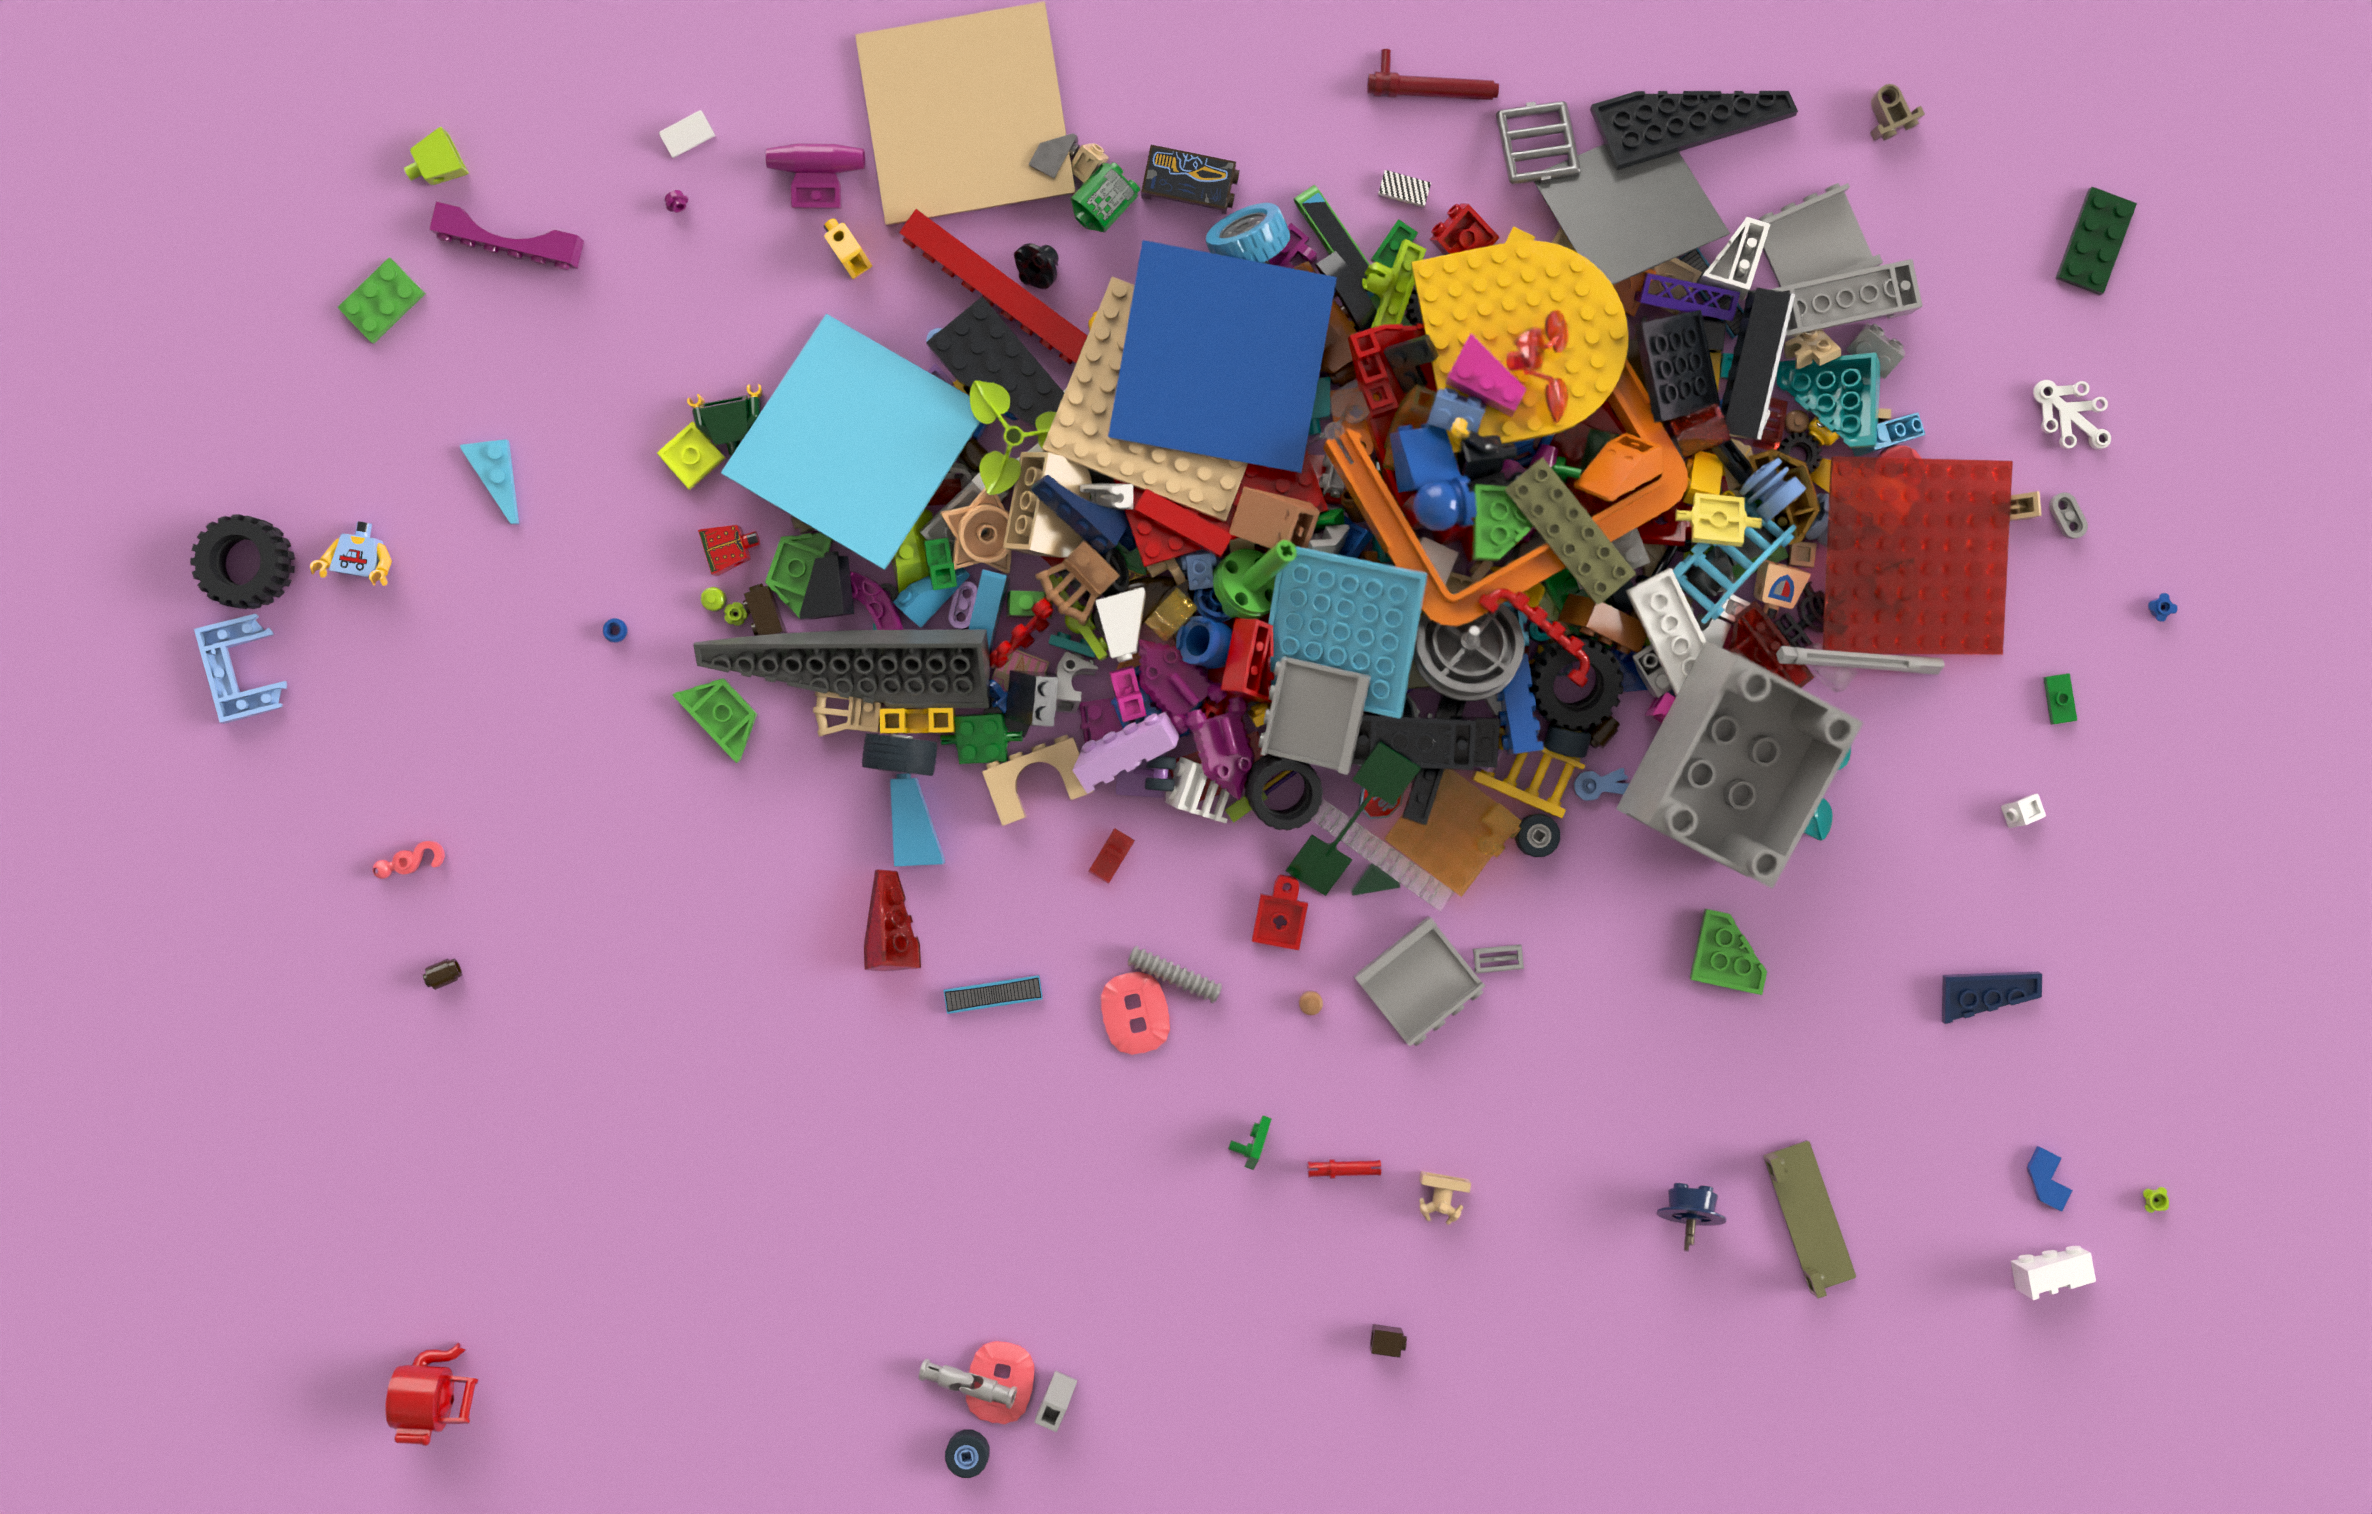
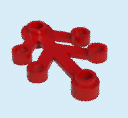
[989,597,1054,669]

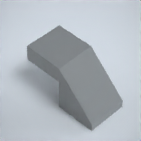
[1307,525,1350,555]

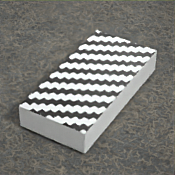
[1378,170,1431,208]

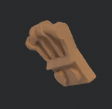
[1035,540,1120,626]

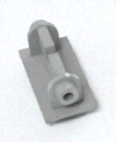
[1319,451,1349,498]

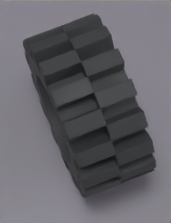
[1775,433,1822,473]

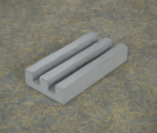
[1473,944,1524,973]

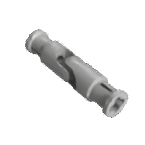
[919,1359,1017,1409]

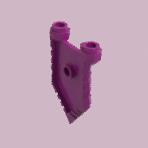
[1139,639,1227,735]
[1186,696,1255,800]

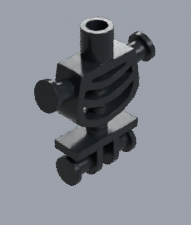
[1769,581,1848,648]

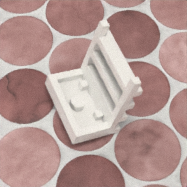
[1165,757,1229,823]

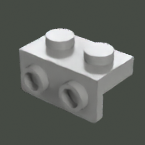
[1846,322,1905,379]

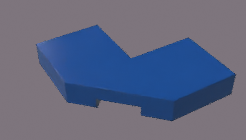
[2027,1146,2073,1211]

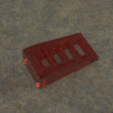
[1753,397,1788,450]

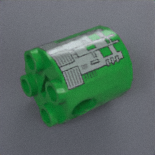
[1070,162,1140,233]

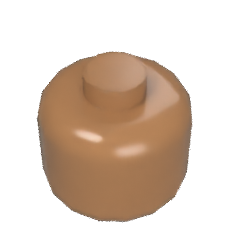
[1782,410,1809,435]
[1299,991,1323,1015]

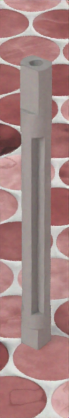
[1776,646,1944,675]

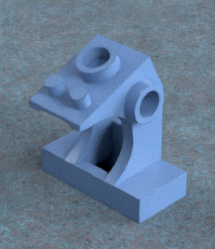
[1174,549,1222,590]

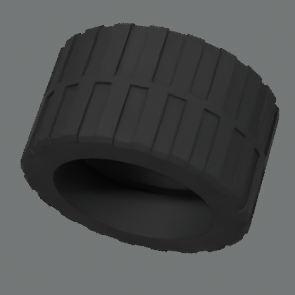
[1244,754,1323,831]

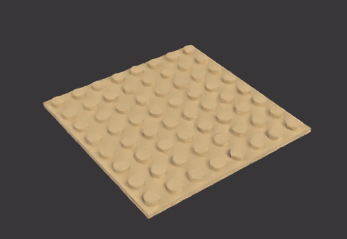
[855,1,1076,226]
[1042,277,1248,522]

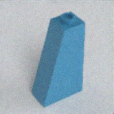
[969,569,1010,655]
[890,773,945,866]

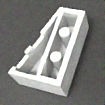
[1699,217,1770,301]
[2011,1246,2096,1300]

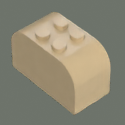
[1003,452,1092,557]

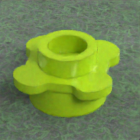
[2143,1187,2169,1213]

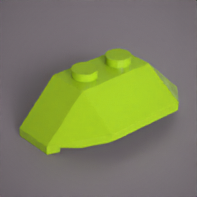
[891,509,933,593]

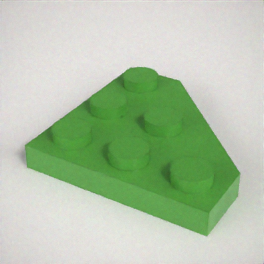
[1473,485,1533,561]
[1689,908,1767,995]

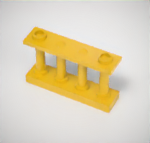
[1470,726,1585,818]

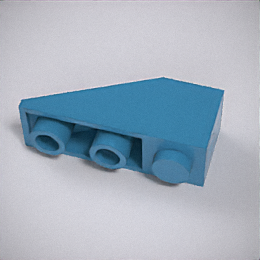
[1852,412,1926,458]

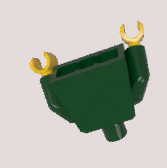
[687,384,763,455]

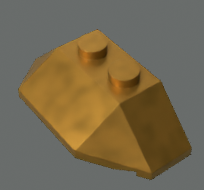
[1749,449,1821,548]

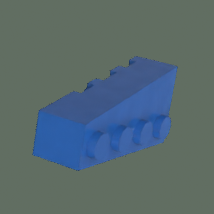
[1495,653,1544,755]

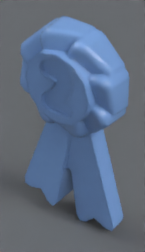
[1573,768,1630,801]

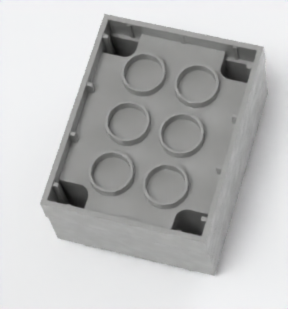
[1616,642,1864,889]

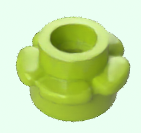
[724,602,748,626]

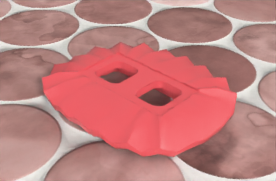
[1101,972,1170,1055]
[966,1341,1034,1424]

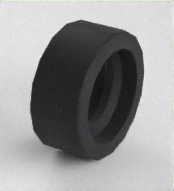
[1098,548,1129,596]

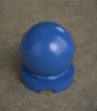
[1413,476,1477,530]
[1176,616,1233,669]

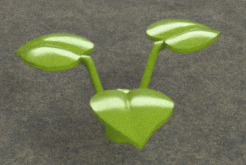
[970,380,1057,495]

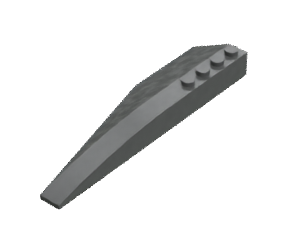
[693,629,990,708]

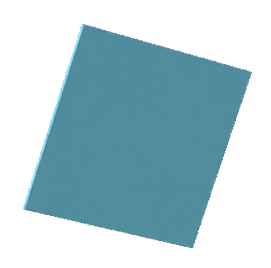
[721,314,980,570]

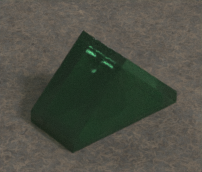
[1350,862,1401,896]

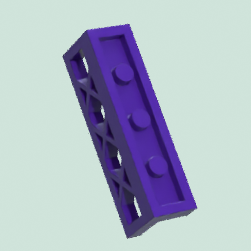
[1634,273,1740,321]

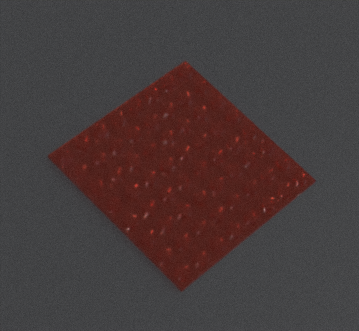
[1823,456,2013,655]

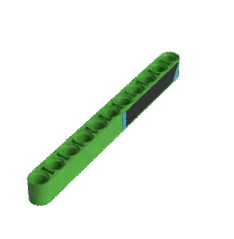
[1293,185,1412,326]

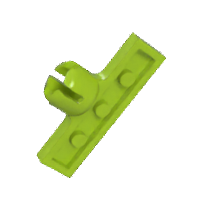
[1362,239,1427,328]
[1049,574,1109,661]

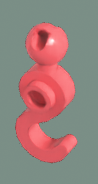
[372,841,445,879]

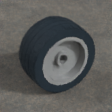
[862,733,937,776]

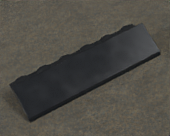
[1715,288,1795,440]

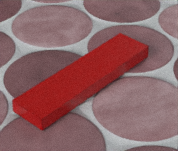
[1134,488,1233,558]

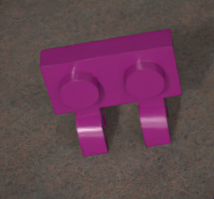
[1269,223,1317,269]

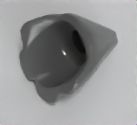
[1681,546,1736,597]

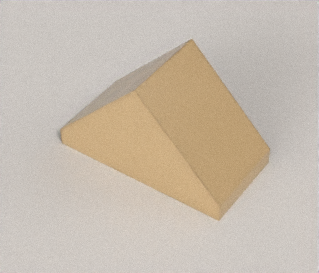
[1991,491,2042,522]

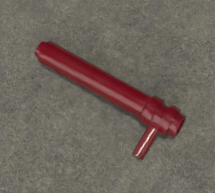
[1367,49,1499,100]

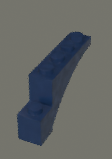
[1030,474,1137,555]

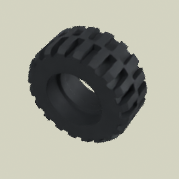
[190,514,295,609]
[1529,634,1624,731]

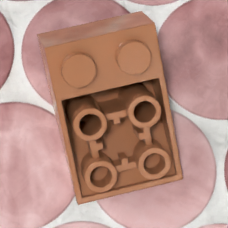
[1229,487,1320,549]

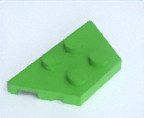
[765,533,833,618]
[673,678,758,763]

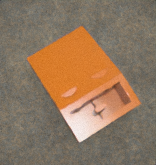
[1574,433,1663,501]

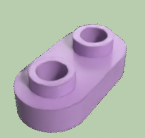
[948,581,978,629]

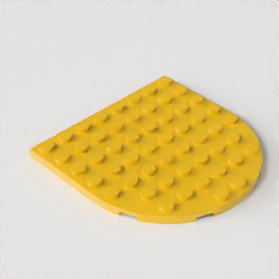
[1411,240,1628,454]

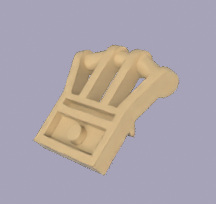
[813,691,882,737]

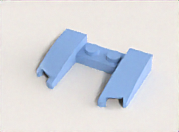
[194,614,288,724]

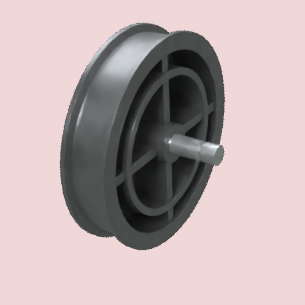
[1413,592,1524,701]

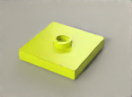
[657,421,726,490]

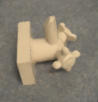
[1419,1171,1471,1225]

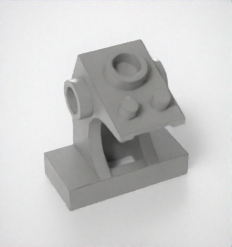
[1055,651,1098,713]

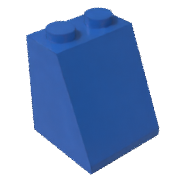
[1390,423,1461,493]

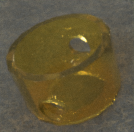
[1144,587,1198,641]

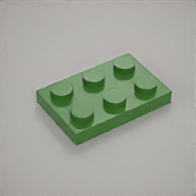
[337,257,426,343]

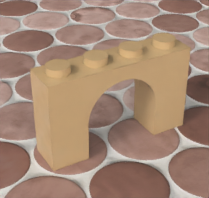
[982,735,1094,826]

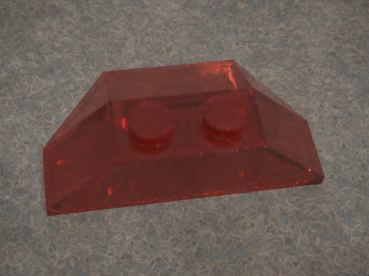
[1729,600,1815,689]

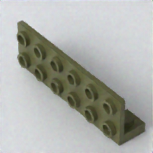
[1505,458,1636,605]
[1763,1140,1856,1299]

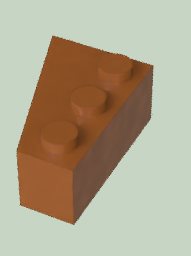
[1558,594,1647,655]

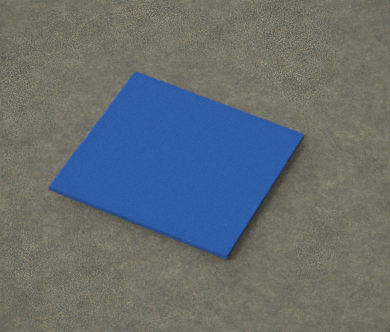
[1108,240,1337,473]

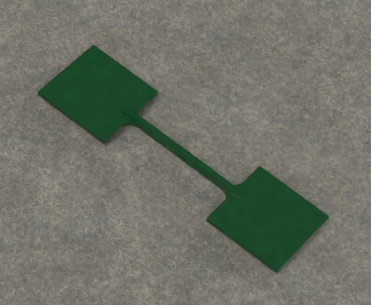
[1285,742,1421,896]

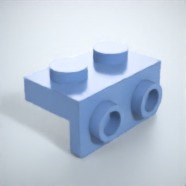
[1427,388,1486,433]

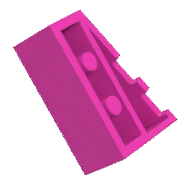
[1445,333,1526,417]

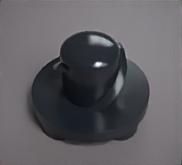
[1014,243,1059,289]

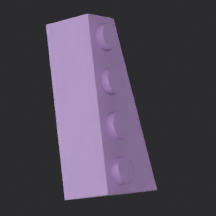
[1073,712,1180,794]

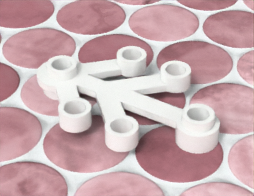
[2033,380,2111,450]

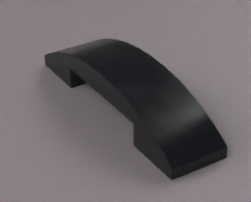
[1315,251,1377,333]

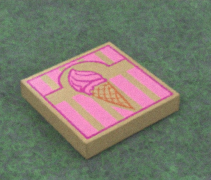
[992,650,1050,692]

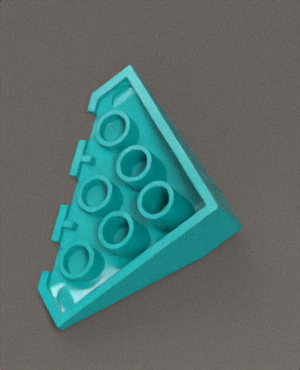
[1776,353,1880,448]

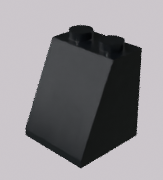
[1005,670,1059,727]

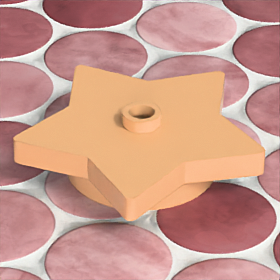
[940,488,1012,574]

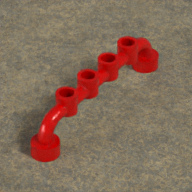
[1477,588,1590,688]

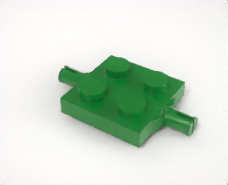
[940,713,1023,764]

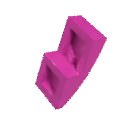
[1109,666,1147,722]

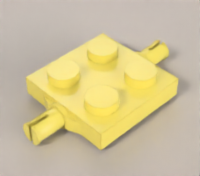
[1675,493,1762,547]

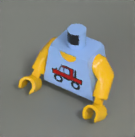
[310,521,392,586]

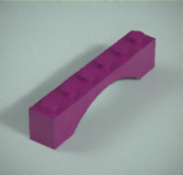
[429,201,584,270]

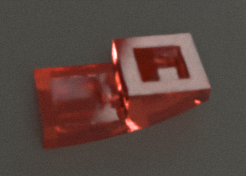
[1088,828,1135,884]

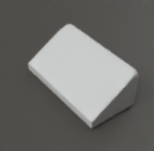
[659,110,716,158]

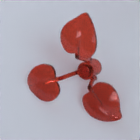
[1506,310,1569,424]

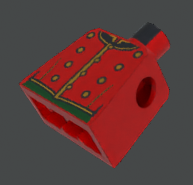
[698,525,760,576]

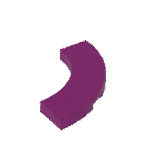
[850,571,903,630]

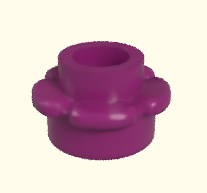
[665,190,688,213]

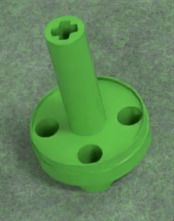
[1212,540,1297,619]

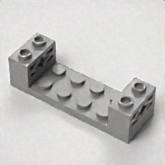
[1770,259,1923,341]

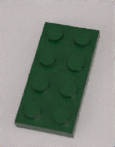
[2055,187,2137,295]

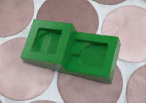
[923,537,957,590]

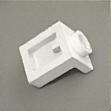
[2001,793,2046,828]

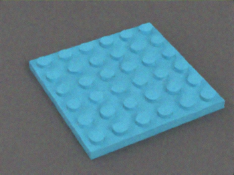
[1268,546,1428,719]

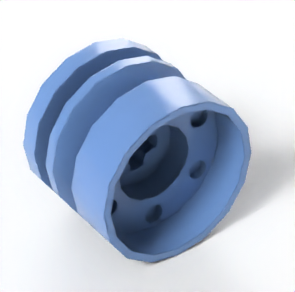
[1739,458,1806,523]

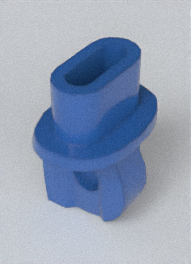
[989,679,1008,714]

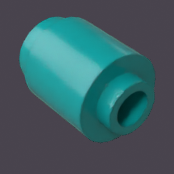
[1526,618,1552,642]

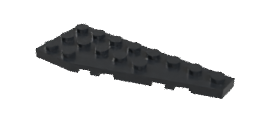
[1590,91,1798,170]
[926,296,1064,429]

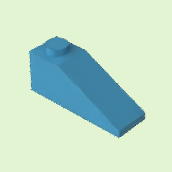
[893,568,970,628]

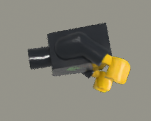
[1451,418,1517,480]

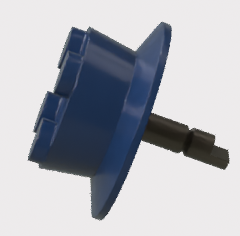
[1657,1183,1726,1252]

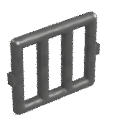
[1496,101,1581,184]

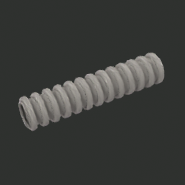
[1127,945,1222,1003]

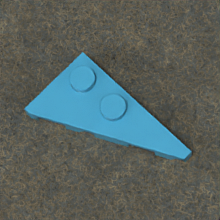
[460,439,519,525]

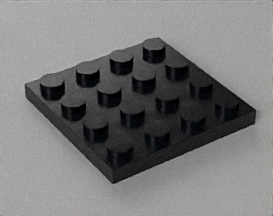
[1634,310,1721,423]

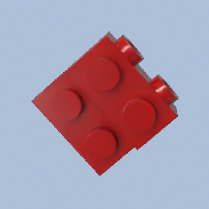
[1429,203,1500,255]

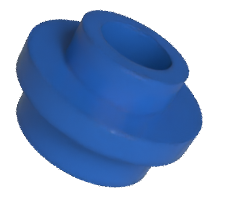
[603,618,628,643]

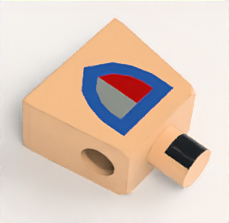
[1754,560,1811,619]

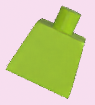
[404,127,469,185]

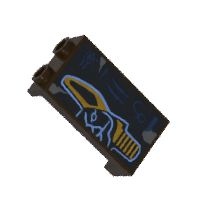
[1141,144,1240,214]

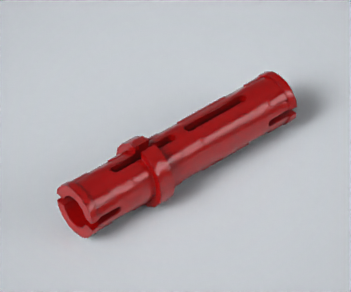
[1307,1159,1381,1179]

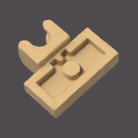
[1784,329,1841,369]

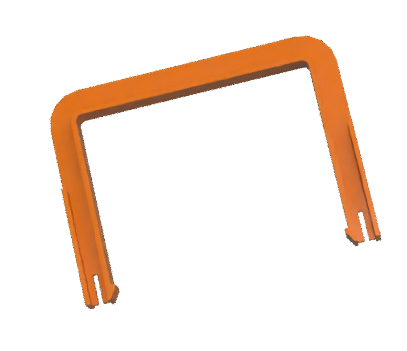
[1323,358,1688,627]

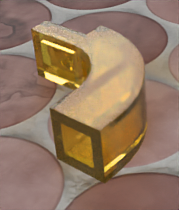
[1383,385,1438,471]

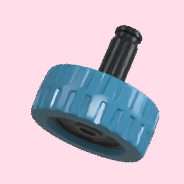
[1206,203,1290,265]

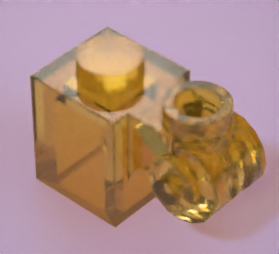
[1477,802,1522,858]

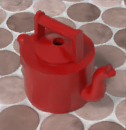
[385,1343,478,1446]

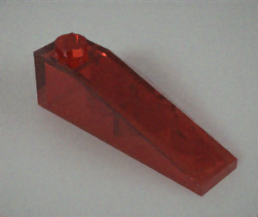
[864,869,921,971]

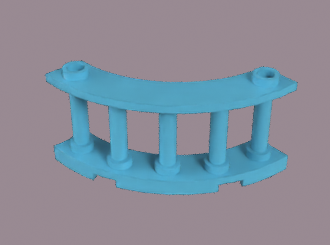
[1673,490,1797,624]

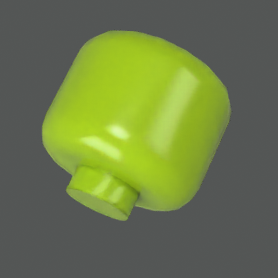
[701,587,727,612]

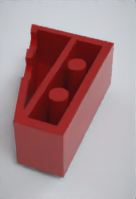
[1221,618,1274,703]

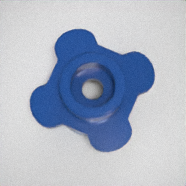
[2148,593,2178,622]

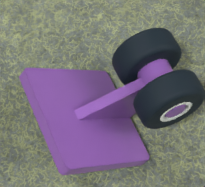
[1116,752,1176,798]

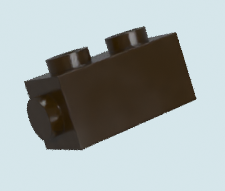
[743,583,787,636]

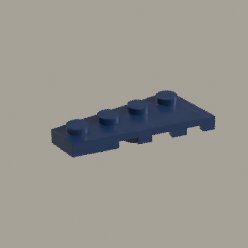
[1942,971,2042,1024]

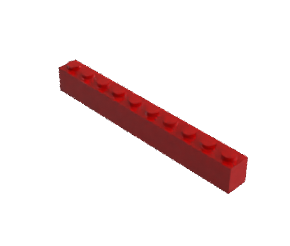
[899,209,1088,365]

